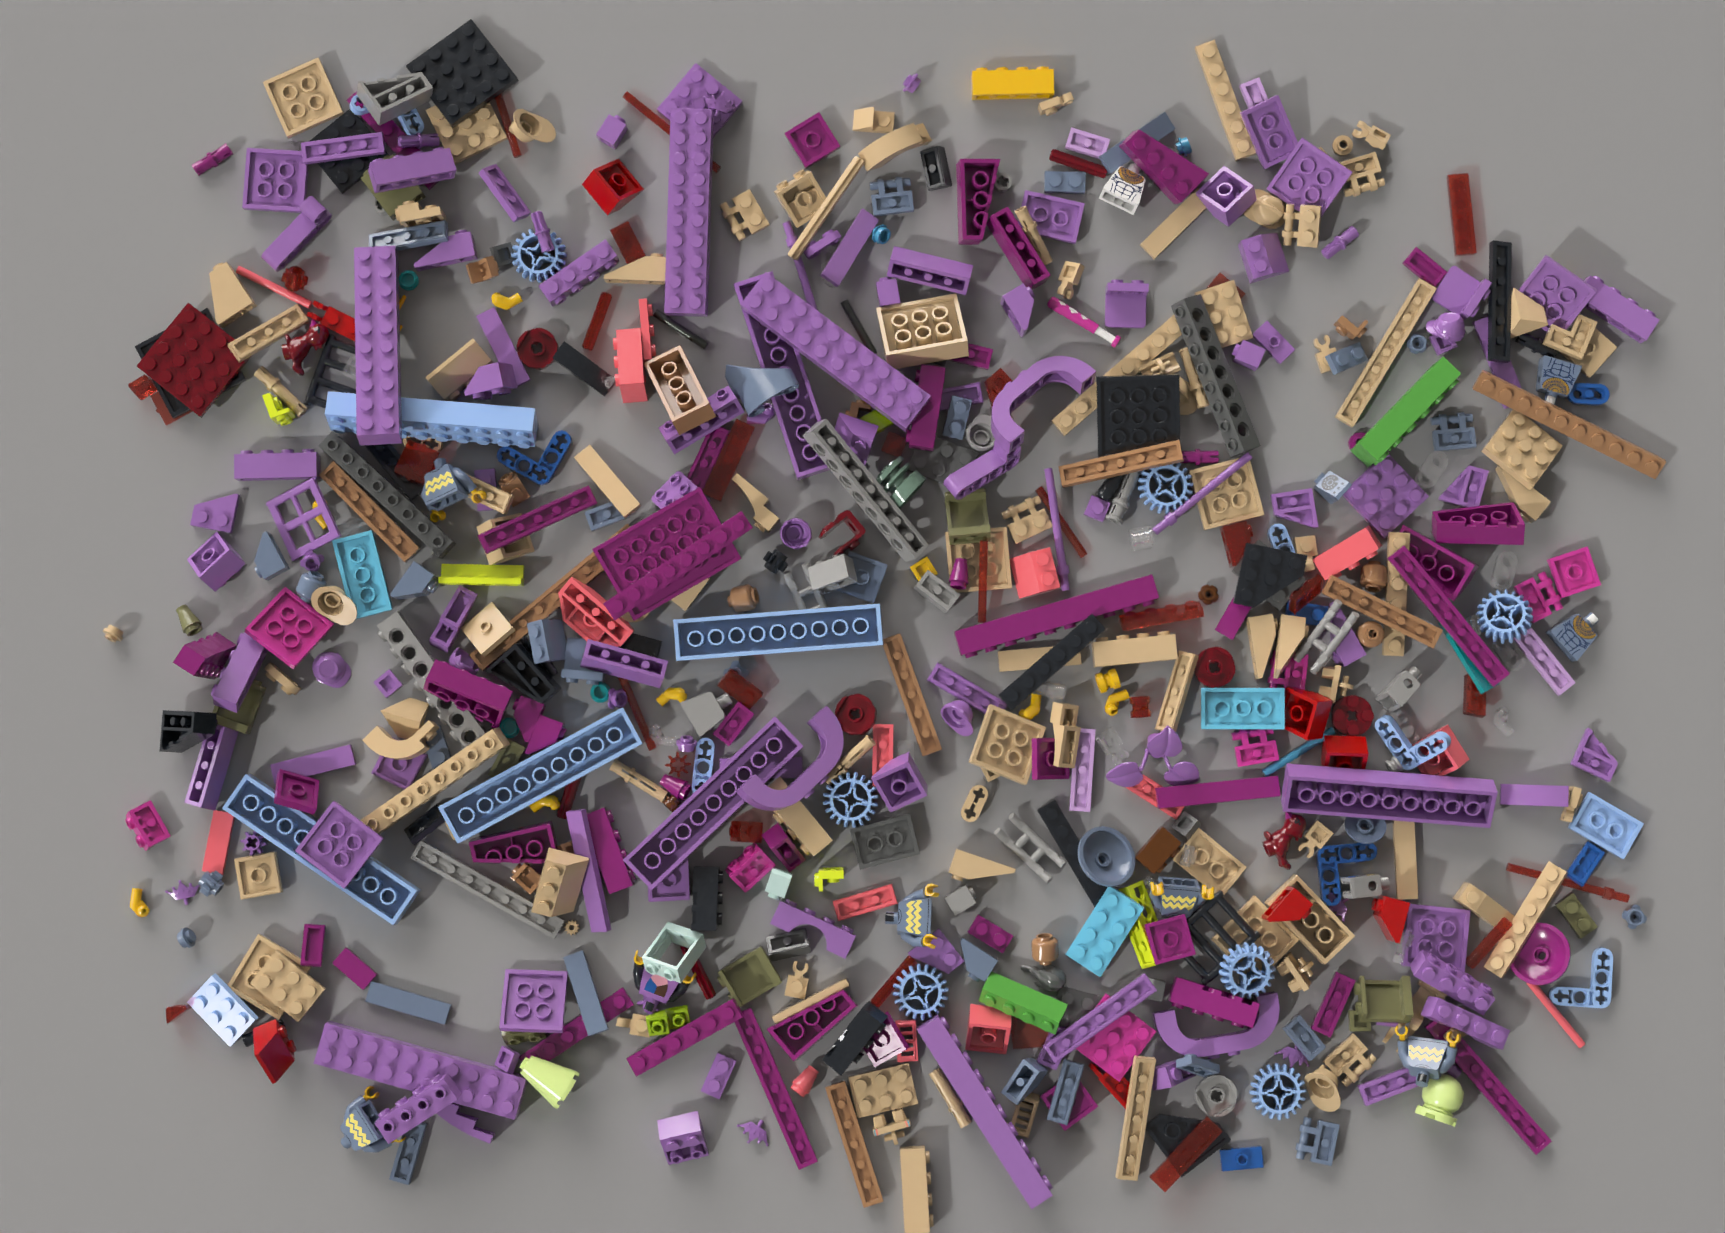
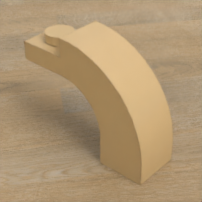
[858,123,932,171]
[362,720,440,760]

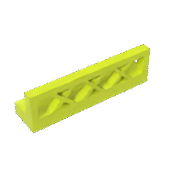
[438,564,525,586]
[1118,880,1158,969]

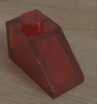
[1220,521,1253,568]

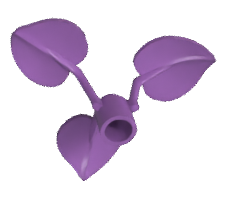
[1106,725,1200,787]

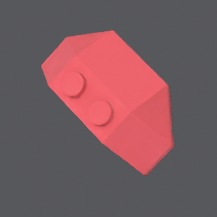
[558,577,634,647]

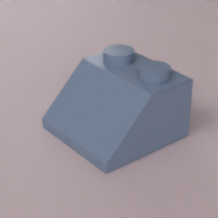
[390,561,440,600]

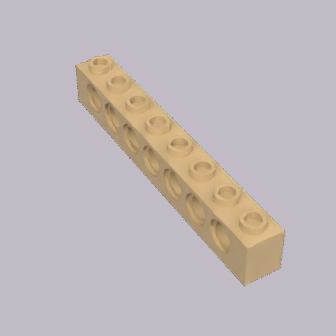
[361,727,511,835]

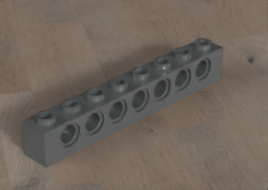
[1171,294,1261,457]
[318,431,456,559]

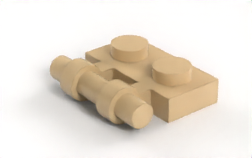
[1339,152,1385,197]
[720,189,770,241]
[1282,204,1322,248]
[1001,496,1052,545]
[1322,1033,1377,1088]

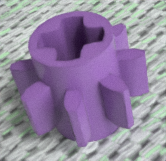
[240,831,268,856]

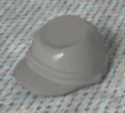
[966,414,995,452]

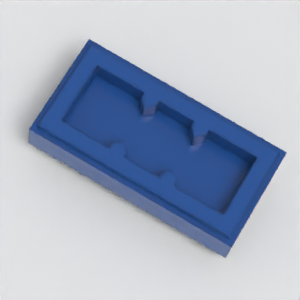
[1566,841,1605,887]
[1219,1146,1264,1171]

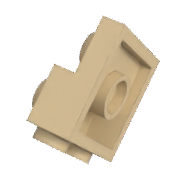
[774,169,826,228]
[395,201,447,228]

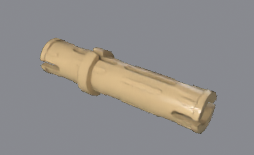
[1015,206,1053,265]
[1179,347,1210,409]
[254,366,308,417]
[825,735,876,786]
[609,759,668,802]
[929,1067,972,1128]

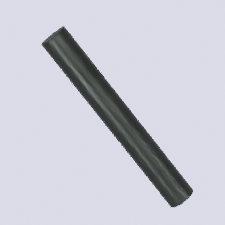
[840,300,877,354]
[653,309,708,349]

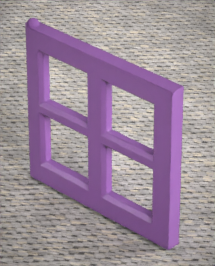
[266,477,341,561]

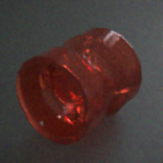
[1129,696,1151,718]

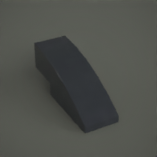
[552,341,615,397]

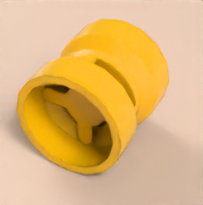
[1095,668,1121,694]

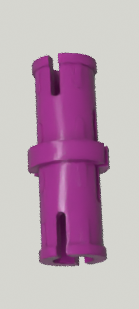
[192,143,233,176]
[1177,449,1219,465]

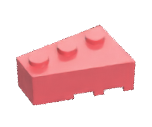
[613,328,648,403]
[1312,525,1382,580]

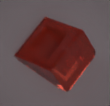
[128,374,158,400]
[166,1004,192,1024]

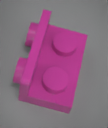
[125,800,171,851]
[725,842,776,893]

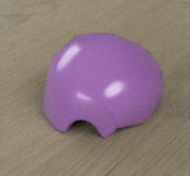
[780,518,812,549]
[449,648,479,675]

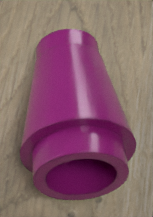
[949,558,969,590]
[659,774,692,800]

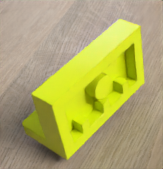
[262,393,297,426]
[814,867,844,892]

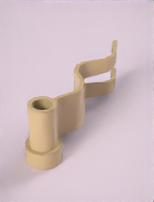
[1382,979,1447,1052]

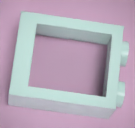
[642,922,706,983]

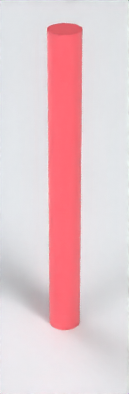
[236,266,312,309]
[1526,983,1586,1048]

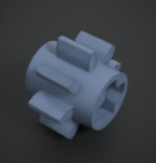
[198,870,225,897]

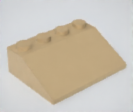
[876,293,969,369]

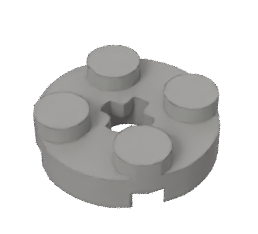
[1195,1074,1238,1117]

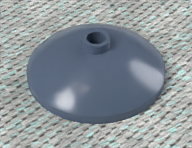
[1078,826,1135,887]

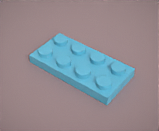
[332,530,393,620]
[1201,688,1285,730]
[1065,887,1145,977]

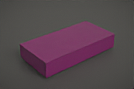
[1402,247,1447,287]
[300,924,326,967]
[332,947,377,990]

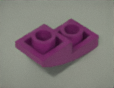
[1215,597,1251,640]

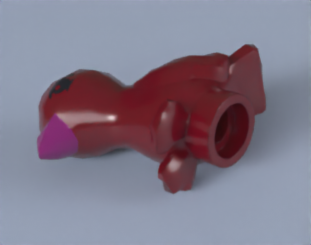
[281,320,329,376]
[1262,812,1306,870]

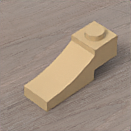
[732,473,780,533]
[1050,702,1081,768]

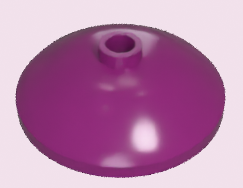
[1510,923,1571,985]

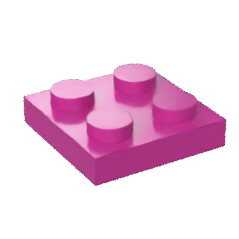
[1547,546,1601,598]

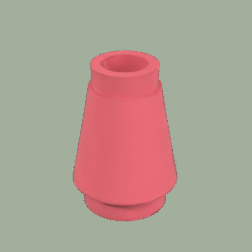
[790,1065,819,1098]

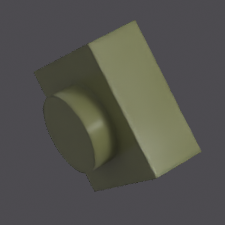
[1348,1010,1371,1032]

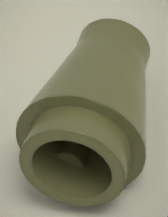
[176,605,202,636]

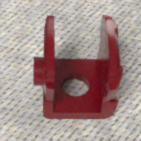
[818,510,866,556]

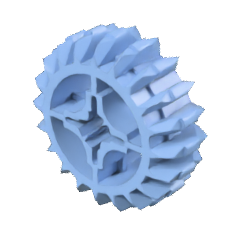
[511,229,567,283]
[1137,462,1193,514]
[1476,589,1533,644]
[823,772,879,828]
[1219,942,1276,999]
[893,963,949,1020]
[1249,1063,1306,1120]

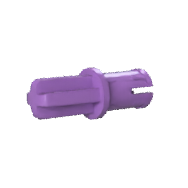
[398,133,439,149]
[531,211,555,253]
[1321,226,1359,259]

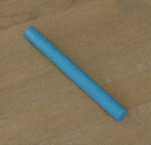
[1262,727,1336,777]

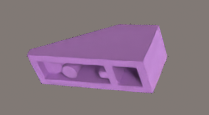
[414,230,478,272]
[1329,601,1367,667]

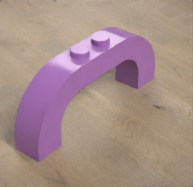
[991,356,1096,454]
[736,706,844,811]
[1152,991,1279,1059]

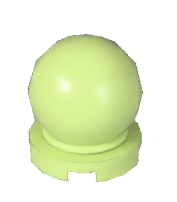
[1415,1074,1464,1127]

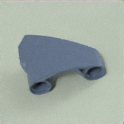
[725,364,799,417]

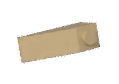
[604,253,666,285]
[1495,465,1551,523]
[1245,614,1278,679]
[1273,614,1309,679]
[948,849,1016,882]
[1453,882,1514,934]

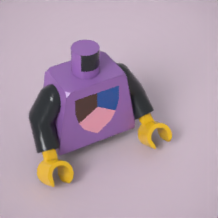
[633,950,696,1013]

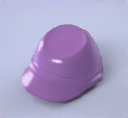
[1426,312,1465,341]
[312,652,351,688]
[941,700,973,736]

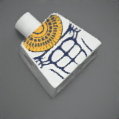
[1099,163,1145,215]

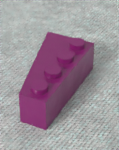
[1119,129,1209,205]
[956,159,1000,245]
[1431,502,1525,545]
[173,632,237,680]
[423,659,513,729]
[468,820,558,864]
[1168,976,1260,1028]
[767,990,858,1061]

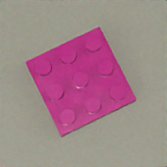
[244,587,334,670]
[1076,993,1157,1082]

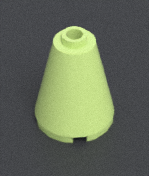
[519,1055,579,1109]

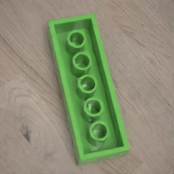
[1350,356,1461,467]

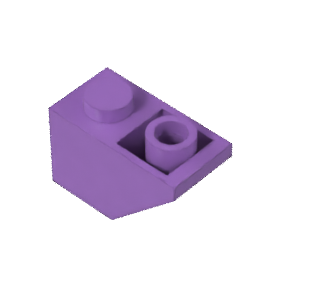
[1152,1057,1196,1091]

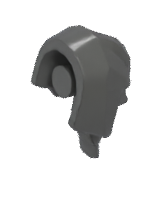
[1021,965,1066,991]

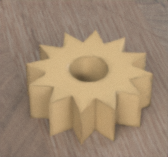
[564,919,580,936]

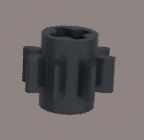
[763,549,788,574]

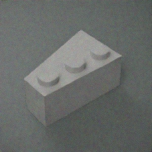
[357,72,433,126]

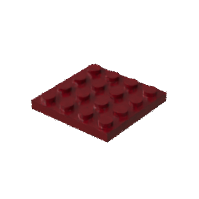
[137,303,252,418]

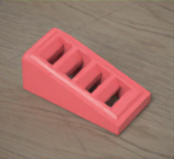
[895,1019,918,1062]

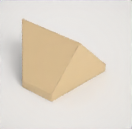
[1511,288,1548,338]
[380,698,429,739]

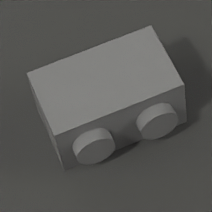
[808,554,858,595]

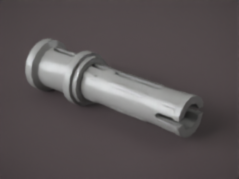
[1105,471,1142,525]

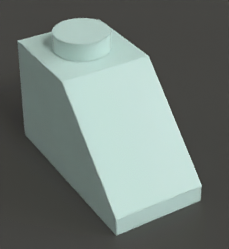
[765,867,793,900]

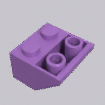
[464,362,517,400]
[657,1111,709,1165]

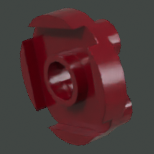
[517,328,558,370]
[1194,647,1236,688]
[835,694,877,735]
[1331,695,1374,736]

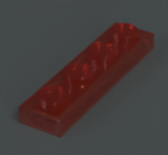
[1446,173,1477,257]
[703,419,755,502]
[1119,601,1204,631]
[1149,1116,1223,1192]

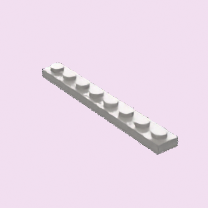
[410,840,565,939]

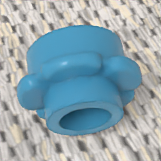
[1176,137,1192,157]
[872,224,891,244]

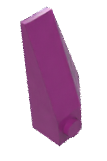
[1399,525,1479,601]

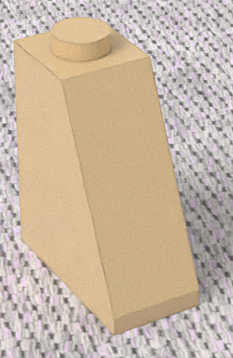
[209,262,257,328]

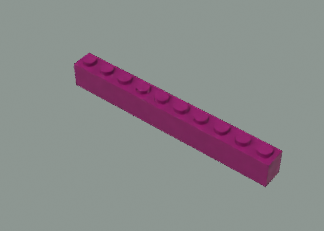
[954,574,1159,658]

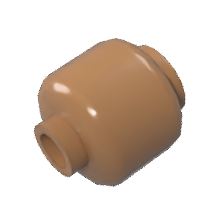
[1360,561,1387,593]
[727,584,759,613]
[1356,621,1384,648]
[1031,933,1059,966]

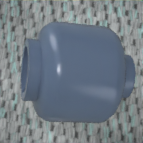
[296,571,327,603]

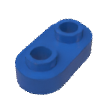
[1567,383,1610,405]

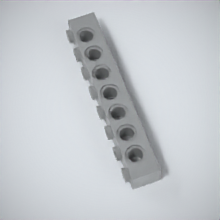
[802,419,929,562]
[377,611,487,750]

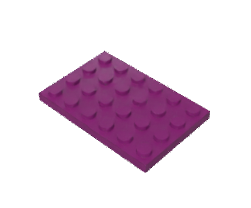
[592,487,742,621]

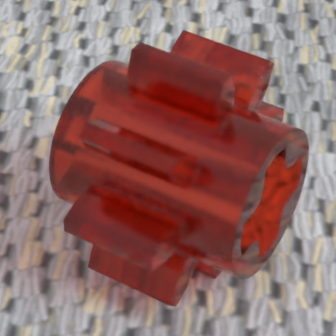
[281,266,309,292]
[665,752,691,778]

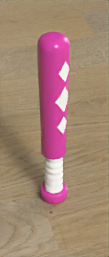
[1047,297,1121,348]

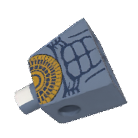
[1536,355,1582,405]
[1545,612,1599,662]

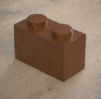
[1135,826,1181,874]

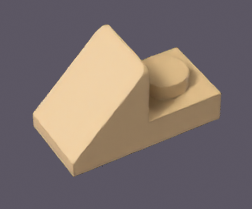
[853,107,895,134]

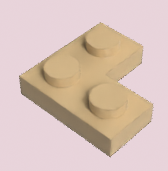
[1543,314,1597,360]

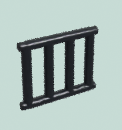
[304,334,356,408]
[1184,890,1261,986]

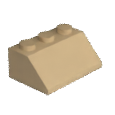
[425,338,494,401]
[531,848,589,917]

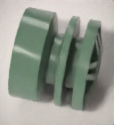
[876,456,926,509]

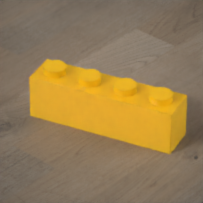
[971,66,1054,100]

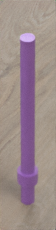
[783,221,818,311]
[1152,452,1252,535]
[1044,468,1070,591]

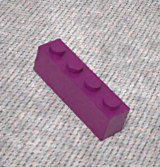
[986,206,1051,290]
[906,364,946,452]
[587,807,636,894]

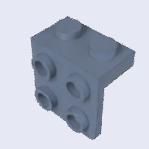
[527,619,566,664]
[561,637,605,685]

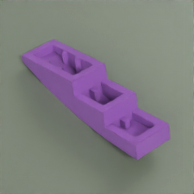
[436,1103,495,1144]

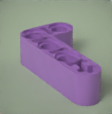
[261,196,332,272]
[943,440,1021,500]

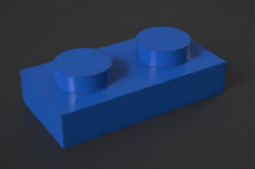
[1285,600,1329,626]

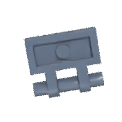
[869,177,914,217]
[1430,412,1477,452]
[1296,1116,1340,1166]

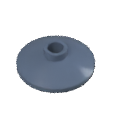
[1344,817,1386,844]

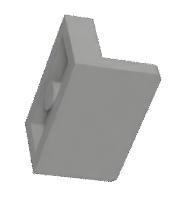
[913,570,960,613]

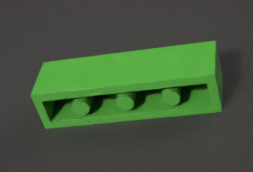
[979,971,1068,1035]

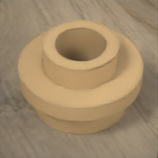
[1332,135,1353,156]
[103,625,123,643]

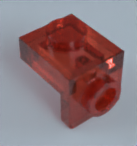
[729,820,763,843]

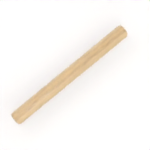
[788,156,864,260]

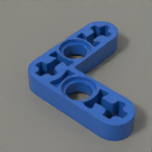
[497,430,572,485]
[1316,843,1377,906]

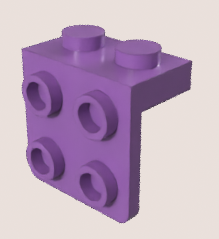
[1432,266,1492,321]
[1105,279,1149,328]
[651,471,711,509]

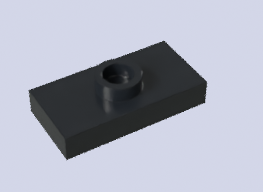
[620,633,663,658]
[404,804,445,845]

